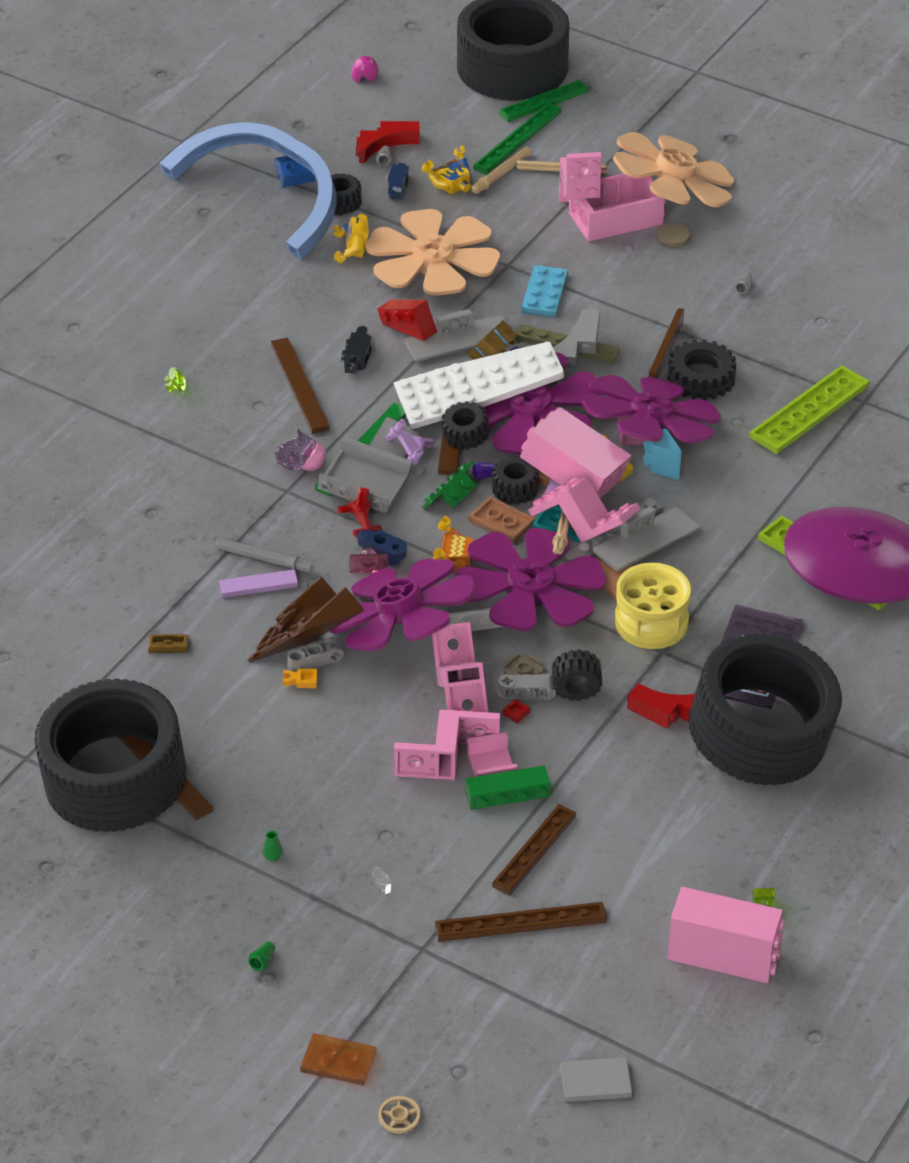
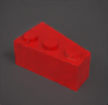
[377,300,437,341]

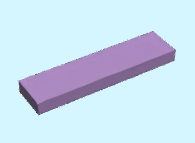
[219,569,298,598]

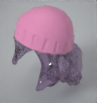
[274,429,326,471]

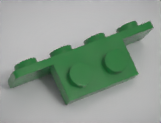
[422,460,478,510]

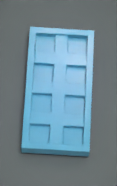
[521,265,568,317]

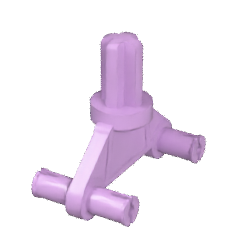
[386,419,434,466]

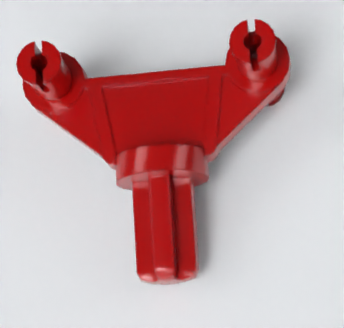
[337,487,382,537]

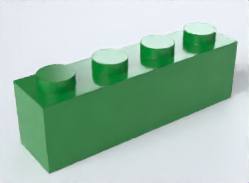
[465,765,551,810]

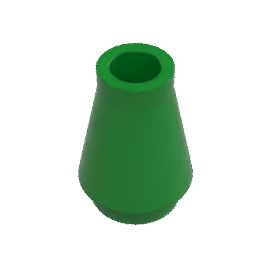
[262,831,283,861]
[248,941,276,971]

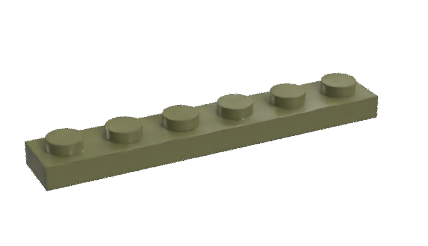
[514,324,620,364]

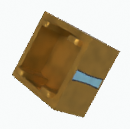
[467,320,517,360]

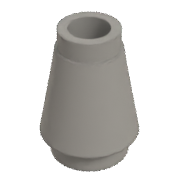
[376,146,392,167]
[734,273,752,294]

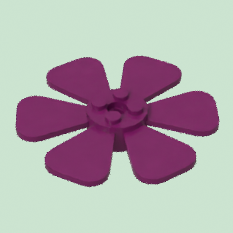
[464,352,601,455]
[581,375,721,444]
[455,528,606,631]
[329,559,474,651]

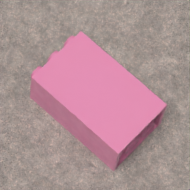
[569,173,666,242]
[520,407,631,499]
[667,886,785,983]

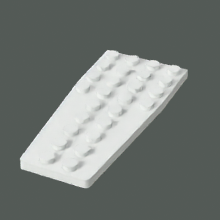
[393,342,564,430]

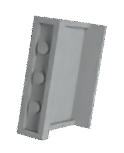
[317,436,413,514]

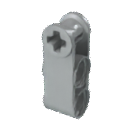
[287,637,344,672]
[497,674,556,701]

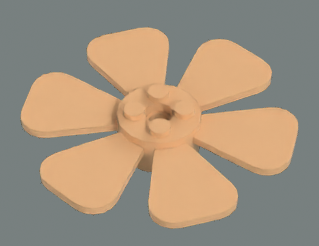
[613,132,734,207]
[366,209,500,296]

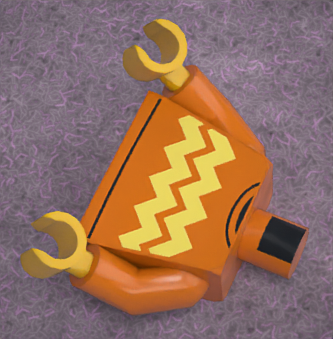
[433,516,474,573]

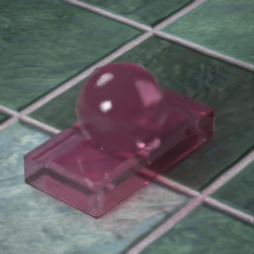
[349,548,388,573]

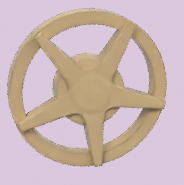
[378,1096,420,1134]

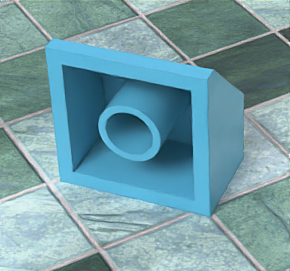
[643,429,681,480]

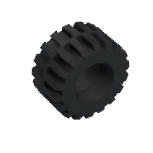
[331,173,362,215]
[441,401,489,450]
[492,457,539,504]
[552,649,603,701]

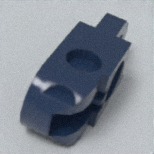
[388,162,409,199]
[357,530,407,566]

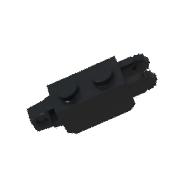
[341,326,372,374]

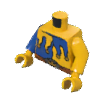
[422,145,471,194]
[333,214,369,263]

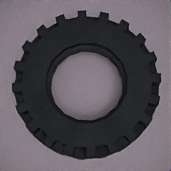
[667,339,737,401]

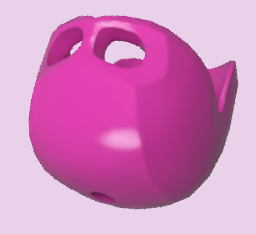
[351,56,379,83]

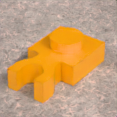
[283,669,318,688]

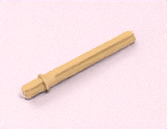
[471,147,532,194]
[517,160,607,174]
[552,510,570,555]

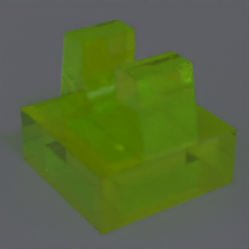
[165,366,186,392]
[751,888,775,907]

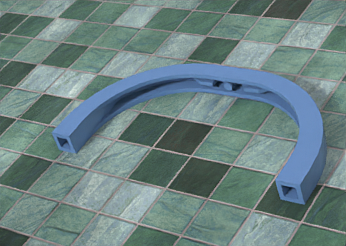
[160,122,337,260]

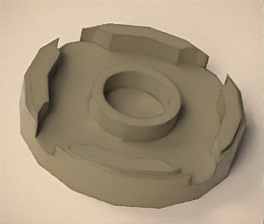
[656,222,690,248]
[504,654,543,675]

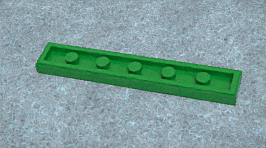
[499,80,588,122]

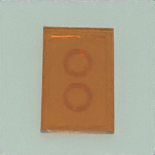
[300,1033,377,1086]

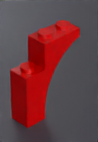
[356,121,420,163]
[627,683,695,729]

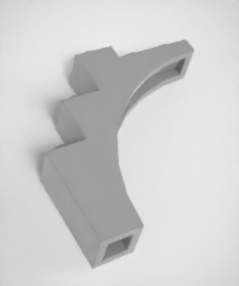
[551,309,600,384]

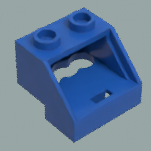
[274,156,315,187]

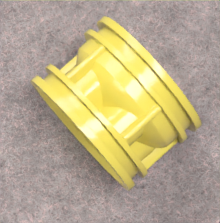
[615,563,691,649]

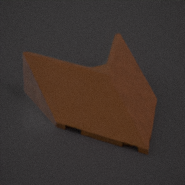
[247,576,365,663]

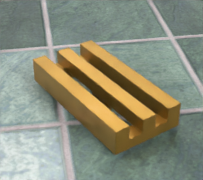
[148,634,189,653]

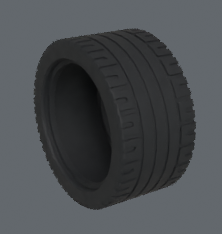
[457,0,570,100]
[688,633,842,785]
[34,679,187,832]

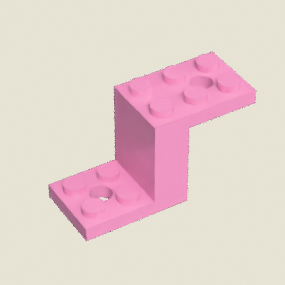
[559,152,601,202]
[528,476,641,543]
[431,622,489,713]
[394,710,500,780]

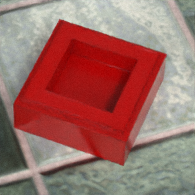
[502,699,530,724]

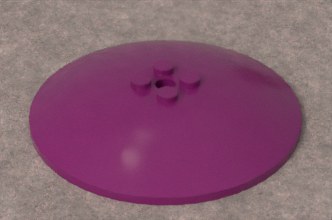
[784,507,909,604]

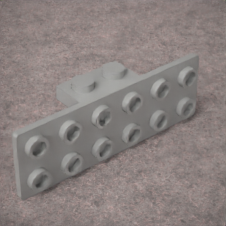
[404,309,507,362]
[593,506,700,571]

